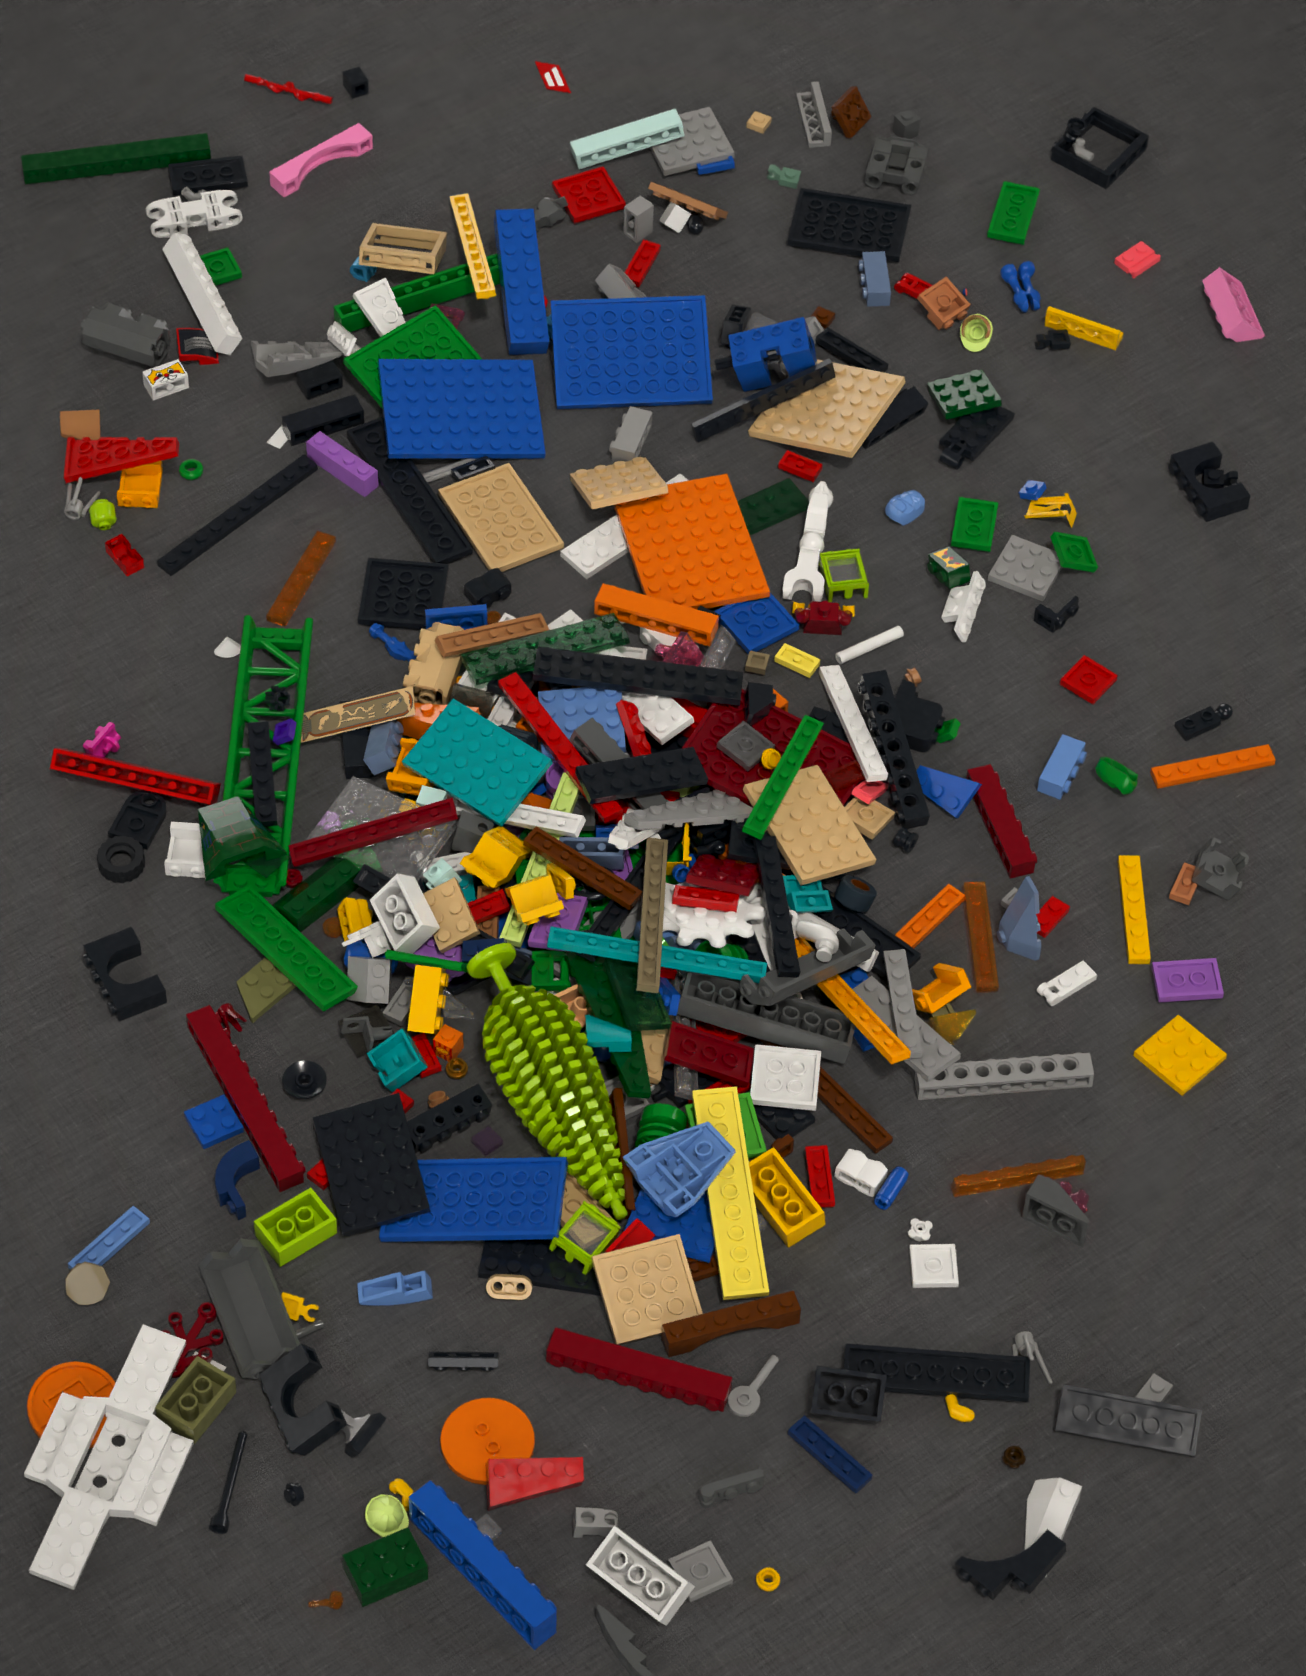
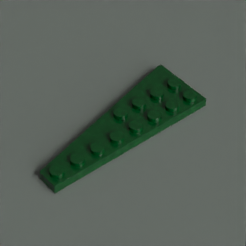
[564,951,651,1099]

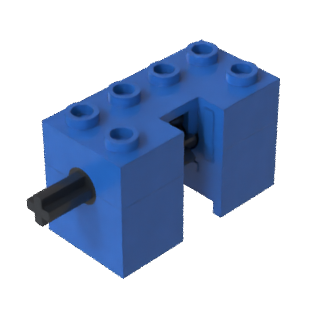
[715,317,817,392]

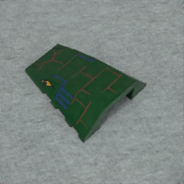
[198,796,287,881]

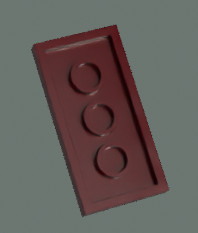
[664,1021,754,1087]

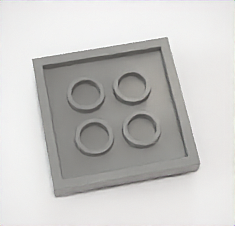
[988,535,1063,601]

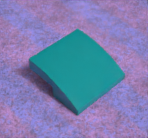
[783,875,833,913]

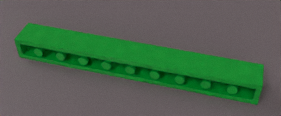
[334,253,500,332]

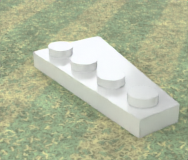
[608,808,665,850]

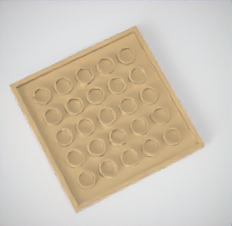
[748,359,906,458]

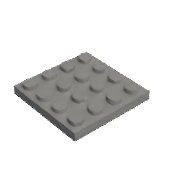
[650,107,735,176]

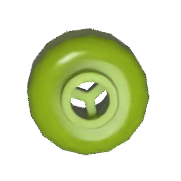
[89,499,117,530]

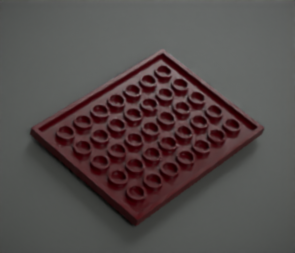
[682,689,864,808]

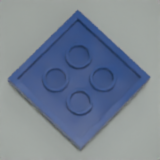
[714,593,799,655]

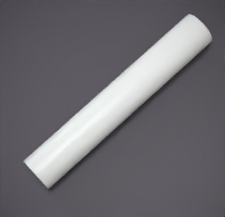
[835,626,904,665]

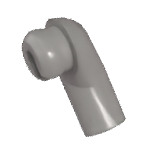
[1073,137,1094,162]
[181,187,207,201]

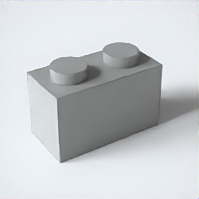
[623,196,654,243]

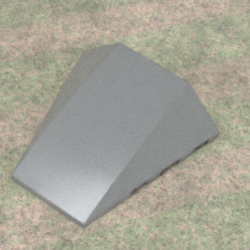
[251,341,343,377]

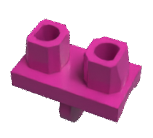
[83,722,121,757]

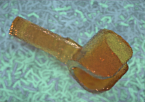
[308,1591,344,1610]

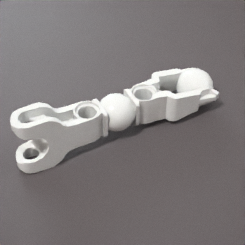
[782,481,833,602]

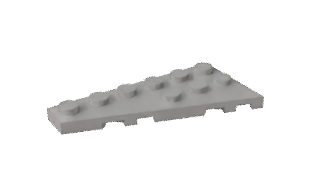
[624,789,753,830]

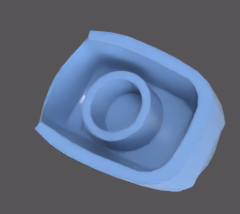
[885,490,925,526]

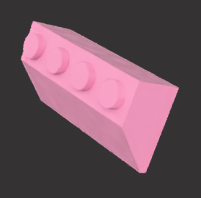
[1202,267,1265,342]

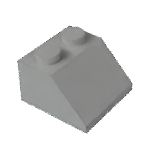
[346,956,392,1004]

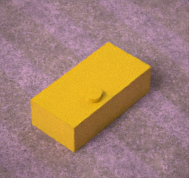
[749,1147,826,1248]

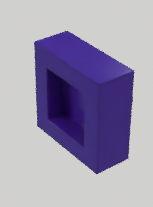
[273,719,297,745]

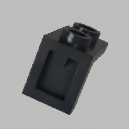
[1034,596,1079,633]

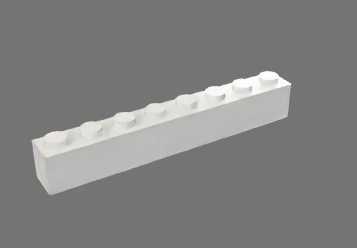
[163,232,242,355]

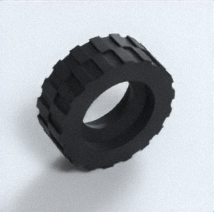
[97,836,145,883]

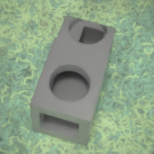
[573,1507,618,1538]

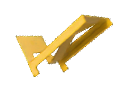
[1024,493,1077,528]
[666,822,692,875]

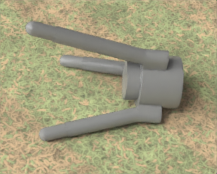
[64,477,101,520]
[1012,1331,1053,1384]

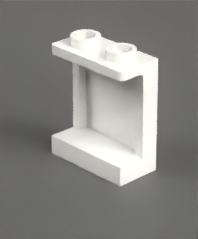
[164,822,205,878]

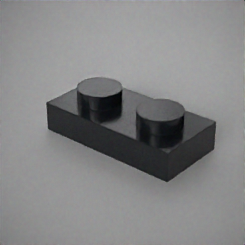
[451,456,495,482]

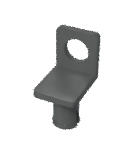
[341,1016,393,1052]

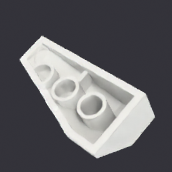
[1025,1478,1082,1577]

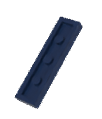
[788,1415,873,1494]

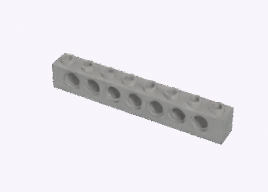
[914,1052,1094,1100]

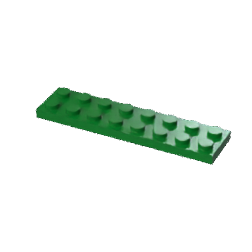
[215,884,358,1012]

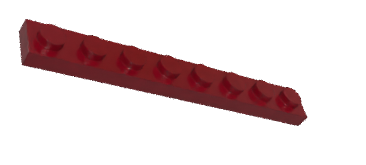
[289,797,458,867]

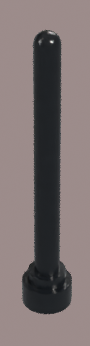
[209,1431,247,1534]

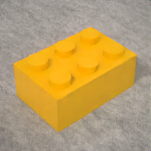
[407,965,449,1034]

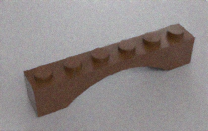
[661,1290,801,1358]

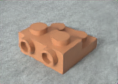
[917,277,971,330]

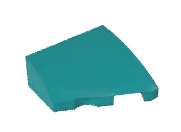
[585,1015,632,1052]

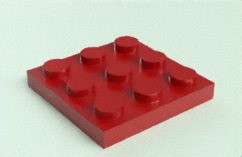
[552,166,626,223]

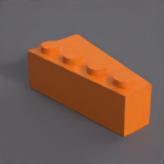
[397,703,480,739]

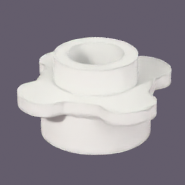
[908,1218,933,1241]

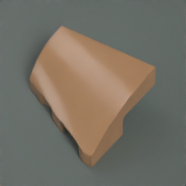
[60,410,101,440]

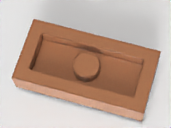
[1169,862,1198,905]

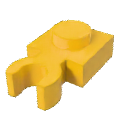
[281,1292,319,1322]

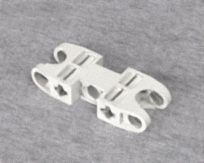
[146,190,243,238]

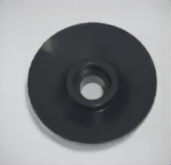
[282,1061,327,1099]

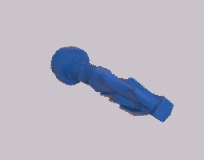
[369,623,417,662]

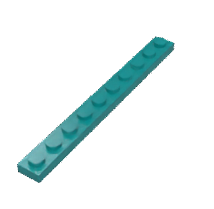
[547,926,767,983]

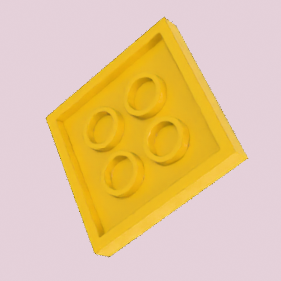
[1133,1014,1227,1096]

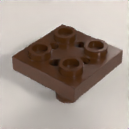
[831,86,871,138]

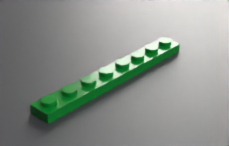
[742,715,824,840]

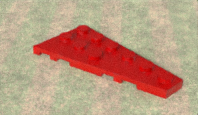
[63,437,179,483]

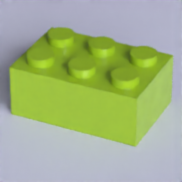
[254,1187,337,1267]

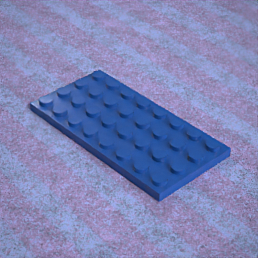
[379,1157,568,1242]

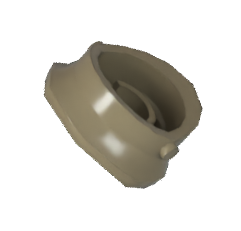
[65,1262,110,1305]

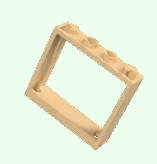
[359,223,447,274]

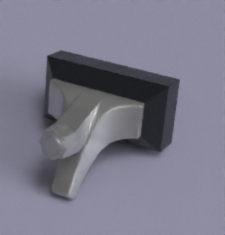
[341,1410,387,1458]

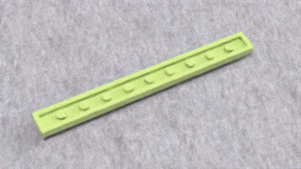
[500,772,580,947]

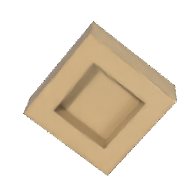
[747,111,772,134]

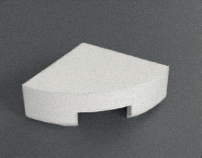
[214,637,241,658]

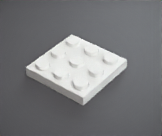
[750,1044,821,1111]

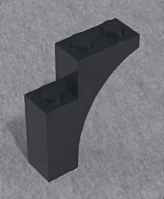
[955,1529,1066,1600]

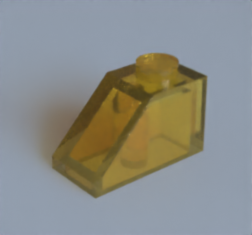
[929,1009,976,1045]

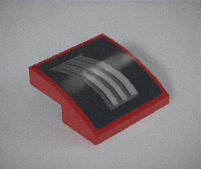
[176,328,219,365]

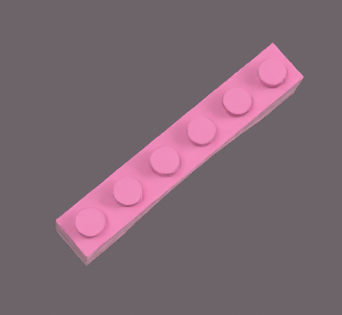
[269,123,373,197]

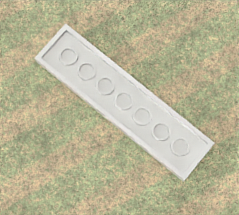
[560,474,689,579]

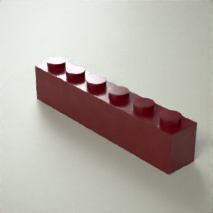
[966,764,1037,879]

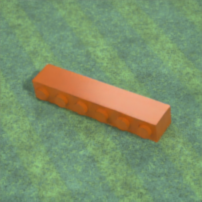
[594,583,719,646]

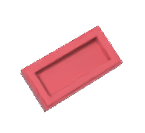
[851,779,888,804]

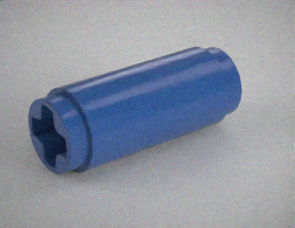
[874,1167,909,1210]

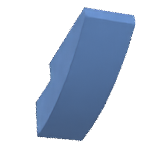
[357,1270,433,1306]

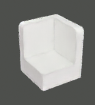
[659,202,691,233]

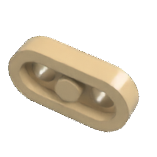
[486,1274,532,1300]

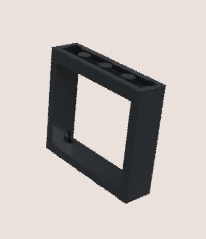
[1051,107,1149,189]

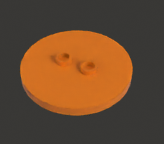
[27,1362,116,1449]
[441,1398,535,1485]

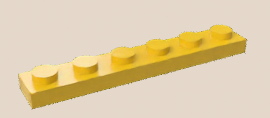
[1118,855,1151,964]

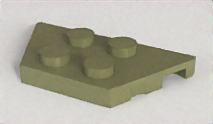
[236,957,297,1023]

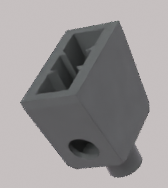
[451,810,494,853]

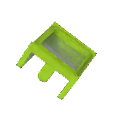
[819,549,869,602]
[549,1201,621,1275]

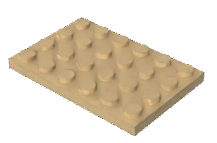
[438,463,564,572]
[743,765,876,885]

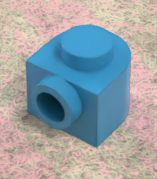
[350,256,377,282]

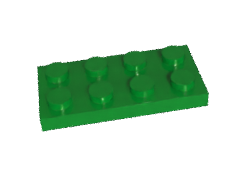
[987,181,1040,245]

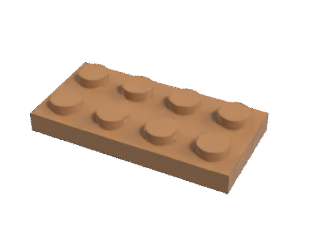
[648,182,728,220]

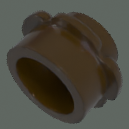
[1002,1446,1026,1469]

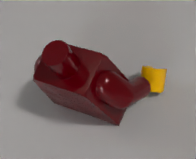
[792,601,855,635]

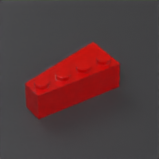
[486,1457,584,1511]

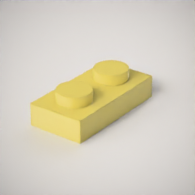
[774,643,820,678]

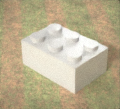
[370,873,440,954]

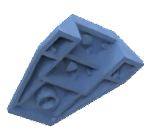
[623,1121,736,1217]

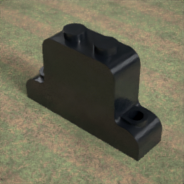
[877,680,945,754]

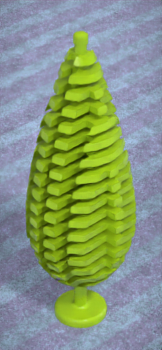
[467,943,628,1220]

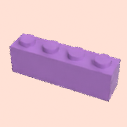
[306,431,378,497]

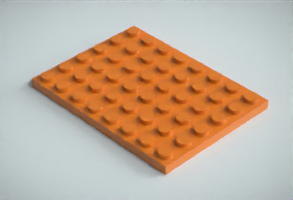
[614,474,770,609]

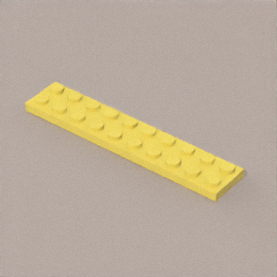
[692,1086,769,1300]

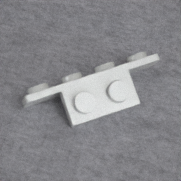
[327,321,361,357]
[941,571,986,642]
[342,921,393,958]

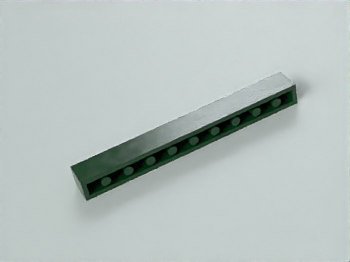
[21,133,211,185]

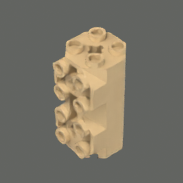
[403,622,466,705]

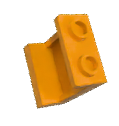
[117,461,163,508]
[386,738,434,795]
[912,963,971,1014]

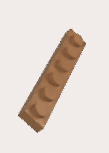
[434,613,549,657]

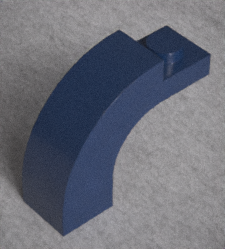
[215,1140,260,1220]

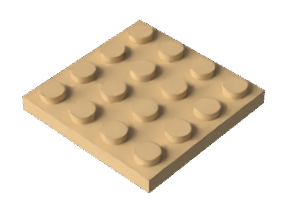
[570,457,668,509]
[591,1234,703,1345]

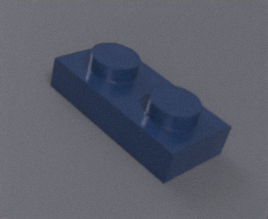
[462,938,507,964]

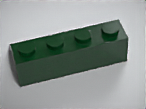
[272,858,360,932]

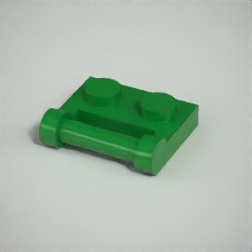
[531,951,571,992]

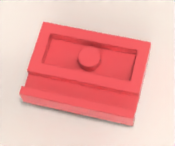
[1114,241,1161,278]

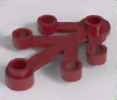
[162,1302,224,1378]

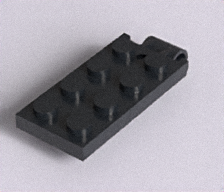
[939,406,1015,470]

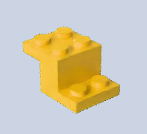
[460,826,533,888]
[505,875,564,925]

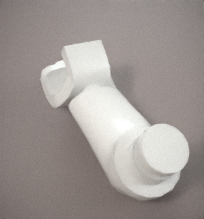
[789,910,839,962]

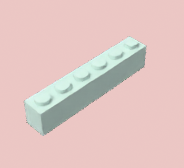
[570,108,684,169]

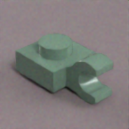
[767,164,801,189]

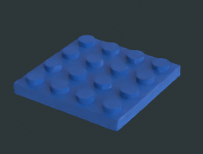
[624,1188,715,1263]

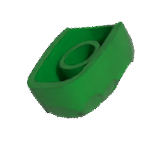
[1095,757,1138,795]

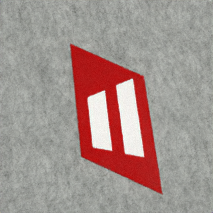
[535,61,571,93]

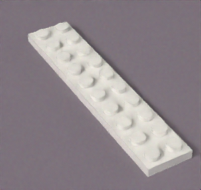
[540,609,694,745]

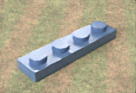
[68,1206,150,1270]

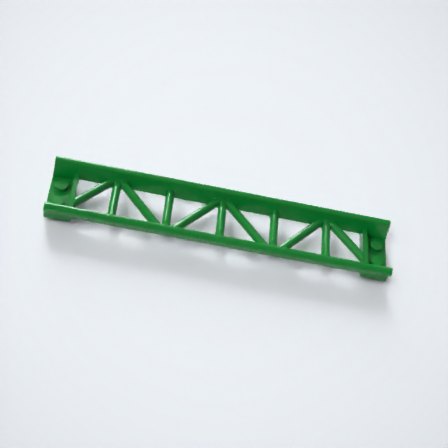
[213,615,313,897]

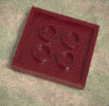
[686,854,760,897]

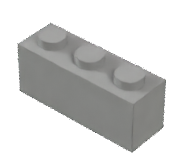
[609,406,653,462]

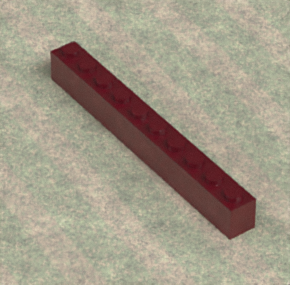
[186,1005,306,1193]

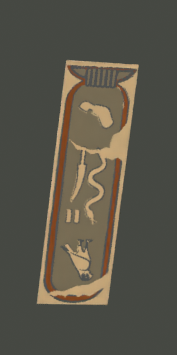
[301,686,415,743]

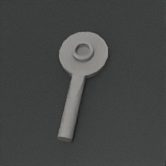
[728,1355,779,1417]

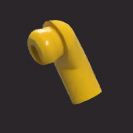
[945,1394,975,1422]
[389,1478,413,1511]

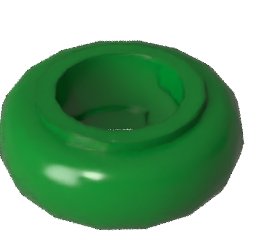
[179,459,204,480]

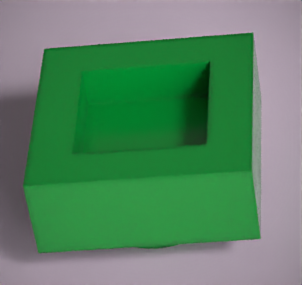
[937,718,961,743]

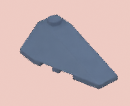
[997,876,1041,961]

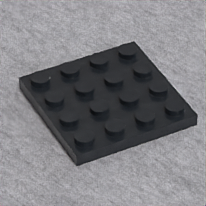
[358,558,449,630]

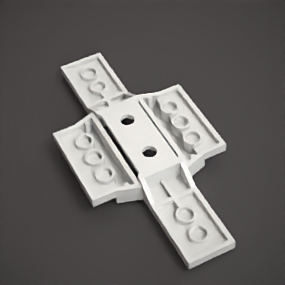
[24,1325,193,1590]

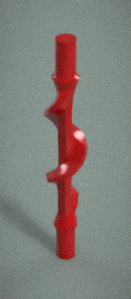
[244,74,333,104]

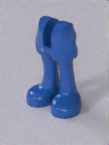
[1000,261,1041,312]

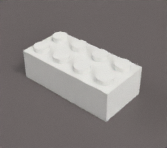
[586,1526,695,1626]

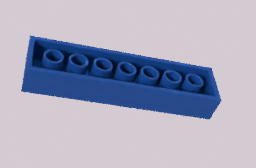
[493,209,549,355]
[409,1480,557,1650]

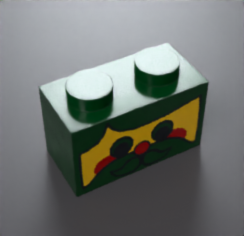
[927,546,971,589]

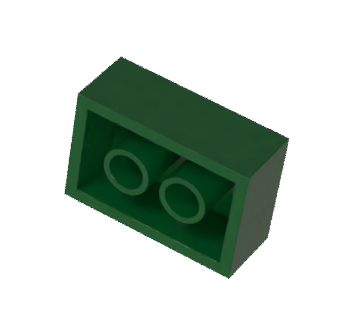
[342,1527,428,1607]

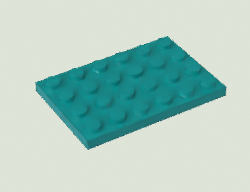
[402,698,553,827]

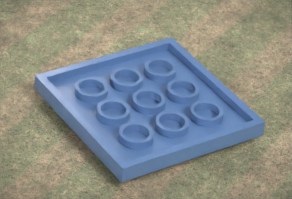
[538,687,626,759]

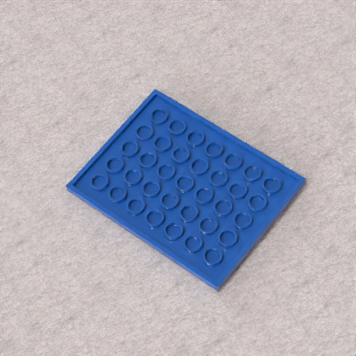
[551,295,713,409]
[378,359,546,459]

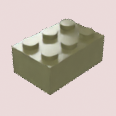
[155,1356,237,1444]

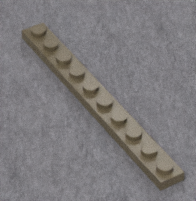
[636,838,668,993]

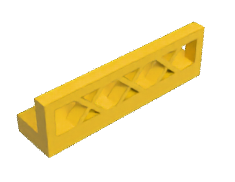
[1044,306,1123,350]

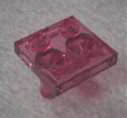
[655,631,704,666]

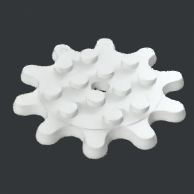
[641,881,766,948]

